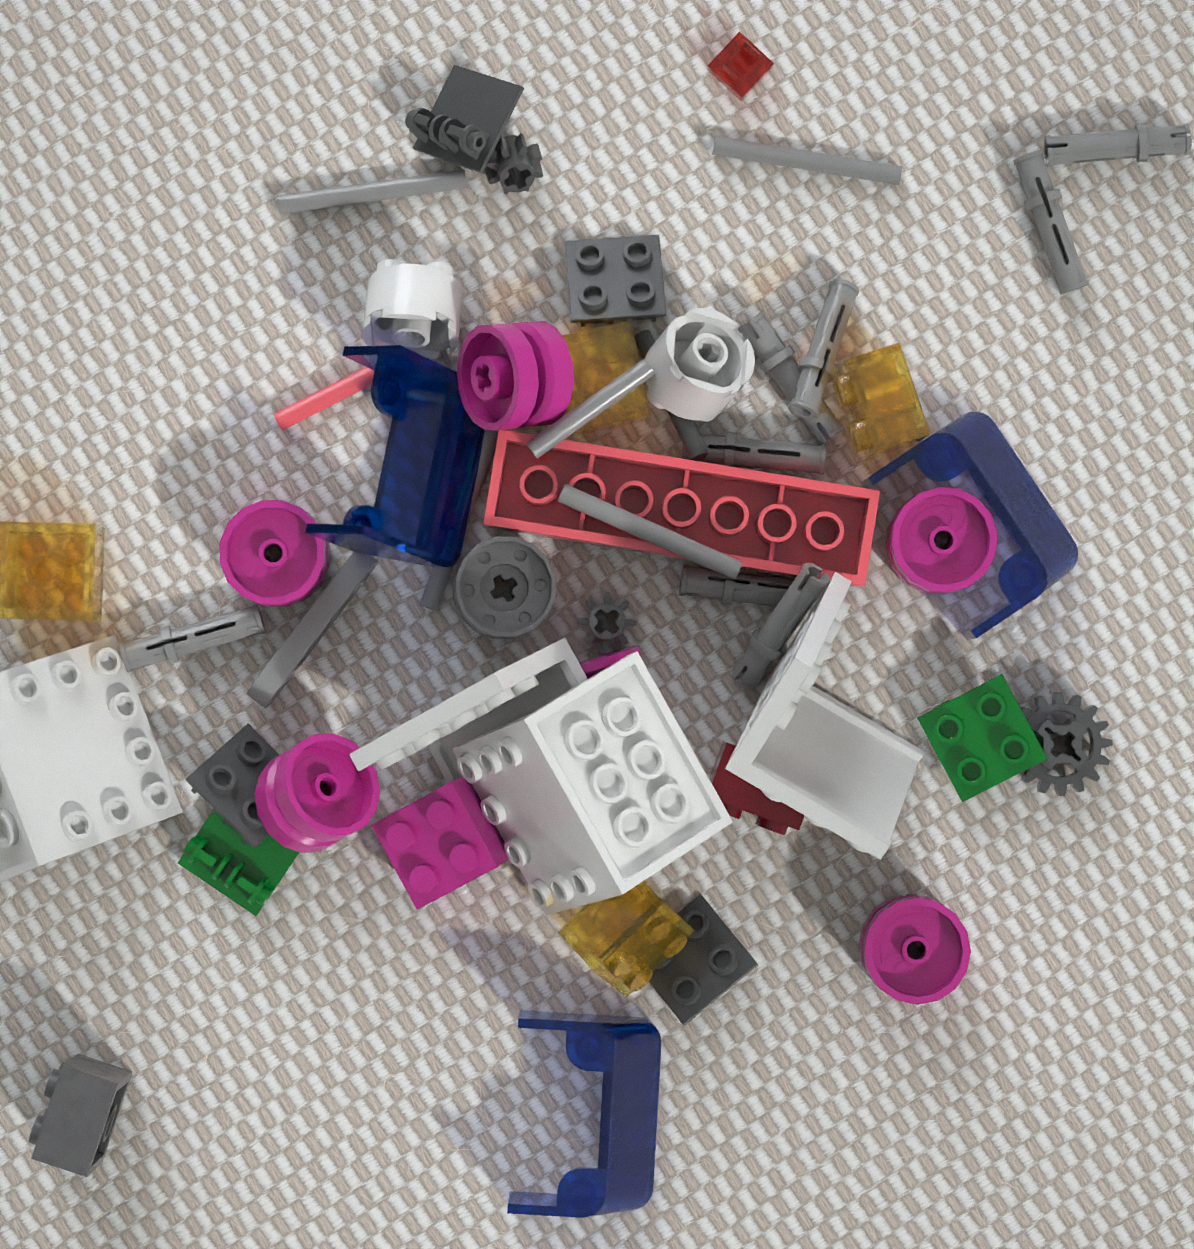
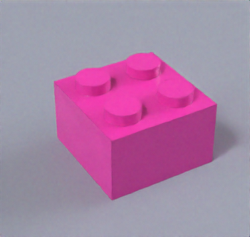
[371,776,509,910]

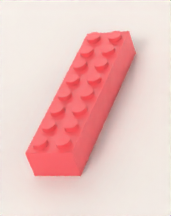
[483,430,880,588]

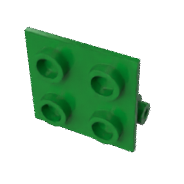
[917,674,1048,802]
[178,812,300,916]

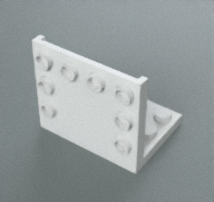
[725,572,925,860]
[0,635,183,883]
[349,638,587,872]
[452,651,733,916]

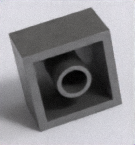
[29,1054,133,1177]

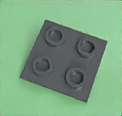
[405,65,524,173]
[565,235,666,327]
[186,723,279,848]
[628,894,758,1026]

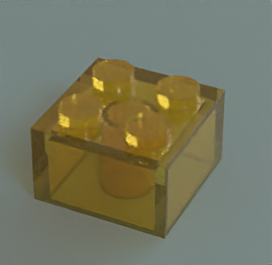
[562,321,651,438]
[832,342,931,461]
[0,521,105,622]
[558,880,695,998]

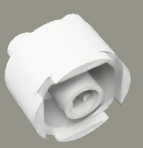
[362,259,463,363]
[645,308,755,422]

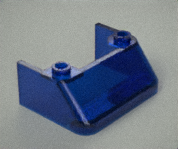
[305,345,485,567]
[862,412,1078,640]
[507,1010,661,1218]

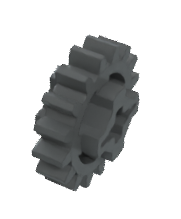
[1021,692,1113,796]

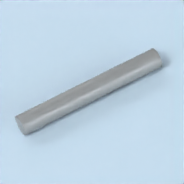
[526,359,655,459]

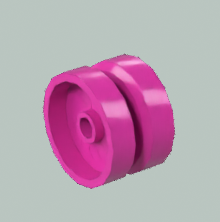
[457,321,574,430]
[885,487,998,595]
[220,500,330,607]
[254,733,380,853]
[858,893,971,1005]

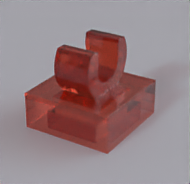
[707,31,774,101]

